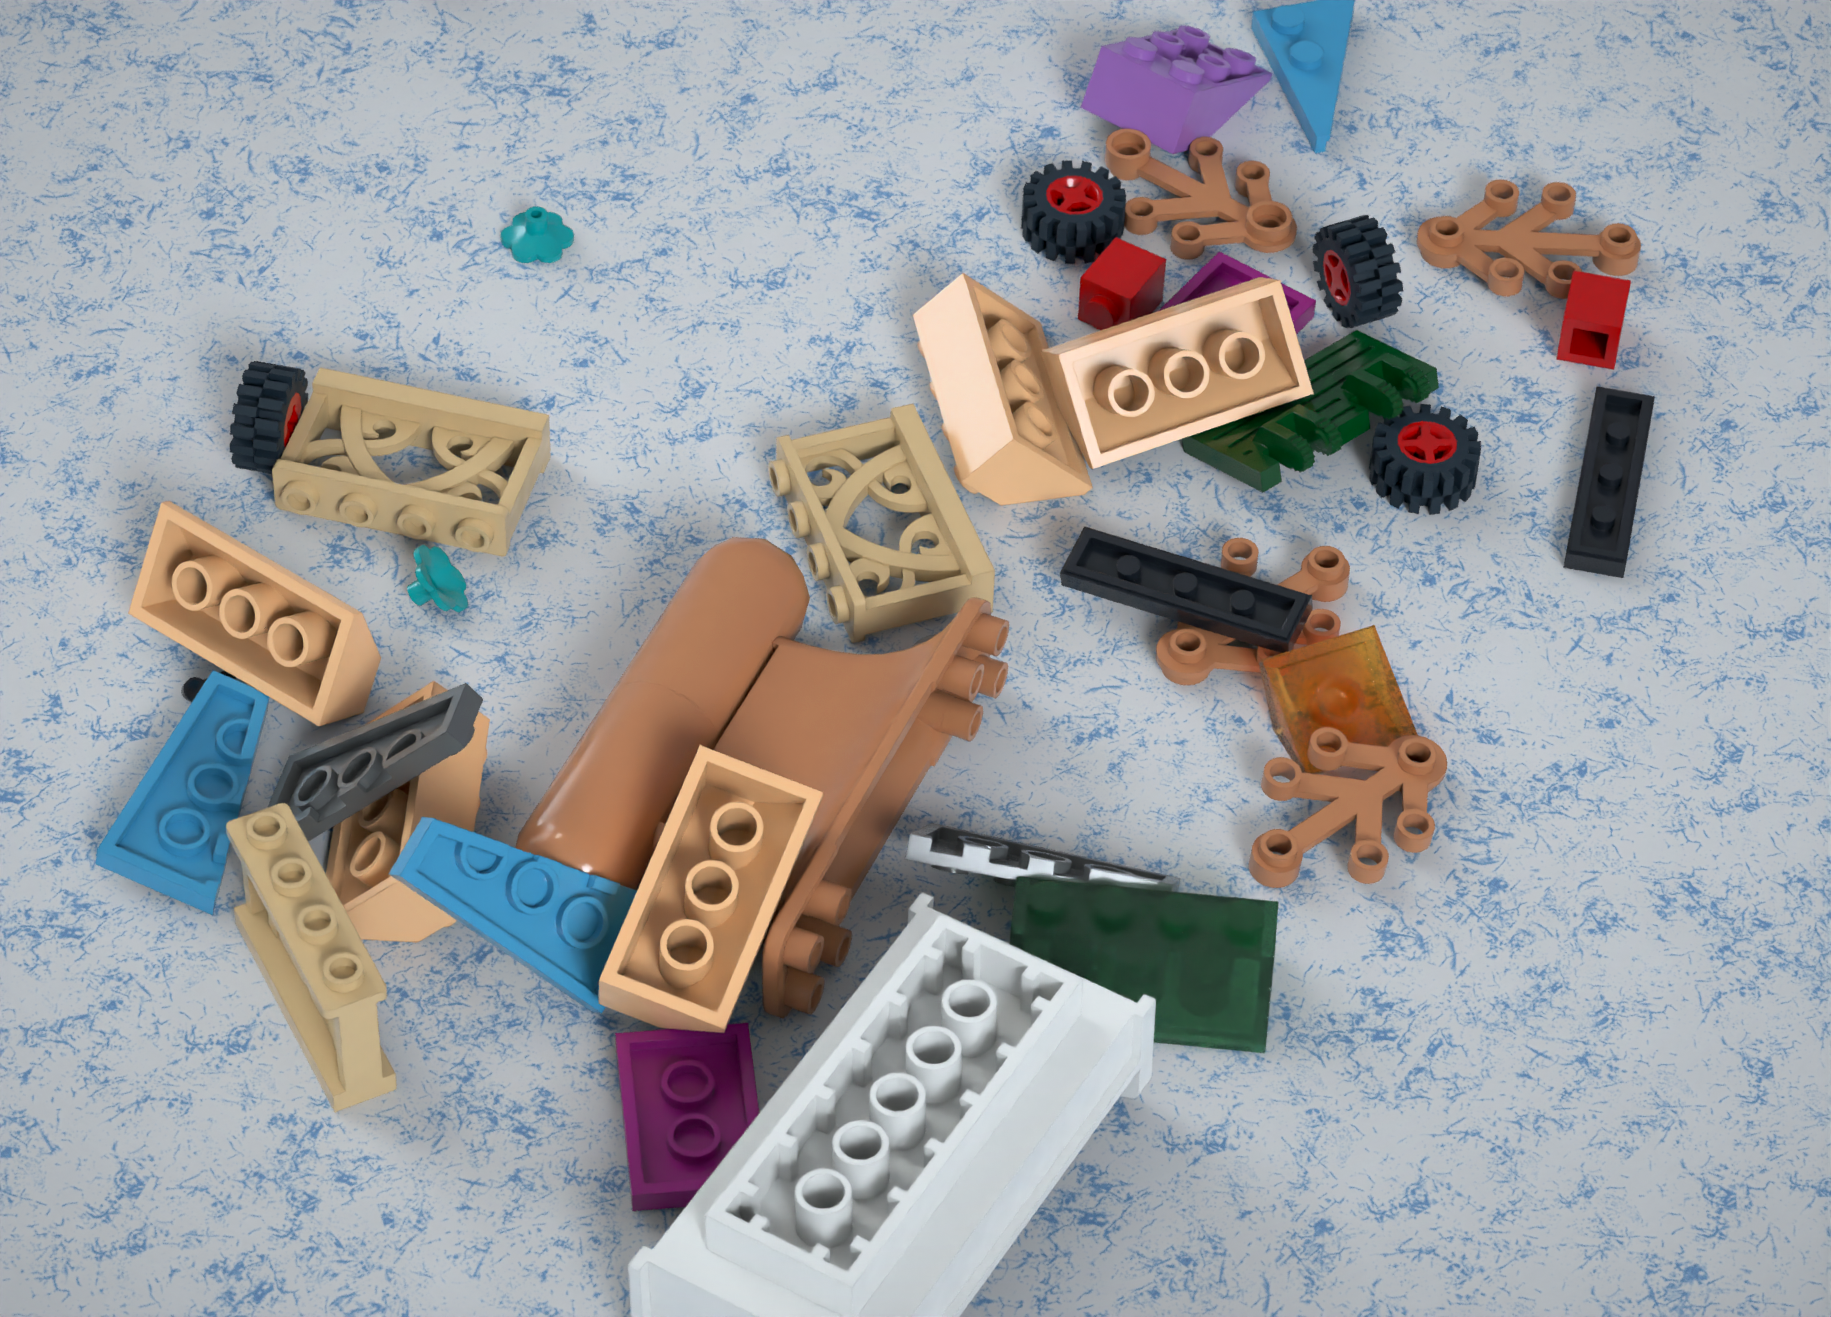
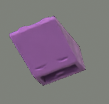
[1080,25,1273,154]

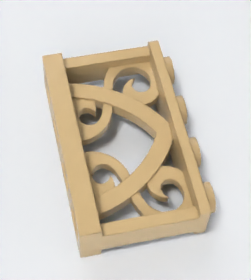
[272,367,551,557]
[768,403,995,643]
[226,803,397,1112]

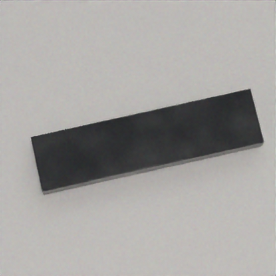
[1563,386,1655,578]
[1060,526,1313,656]

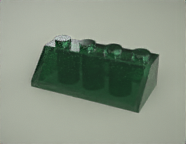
[1009,877,1279,1053]

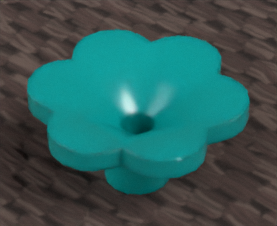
[500,206,574,263]
[407,545,468,613]

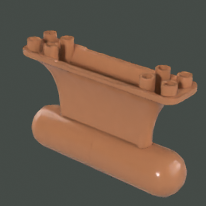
[515,537,1009,1019]

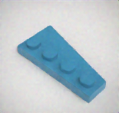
[95,670,269,915]
[389,817,637,1013]

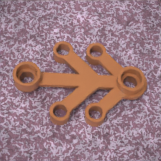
[1105,129,1297,260]
[1416,179,1641,299]
[1156,538,1350,685]
[1249,727,1447,888]

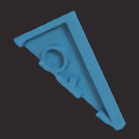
[1251,0,1355,153]

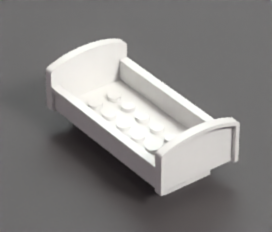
[628,892,1156,1317]

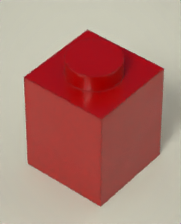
[1078,237,1166,330]
[1556,270,1631,370]

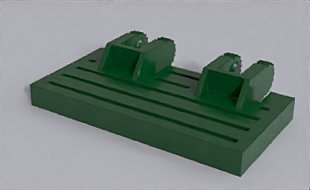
[1182,330,1439,493]

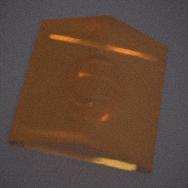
[1259,625,1418,774]

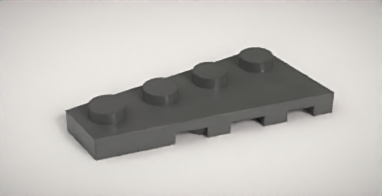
[267,683,483,842]
[905,823,1181,917]

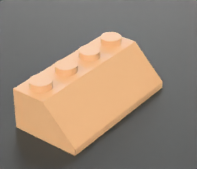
[913,273,1093,506]
[1041,277,1314,469]
[128,501,381,726]
[326,681,490,943]
[599,745,823,1033]

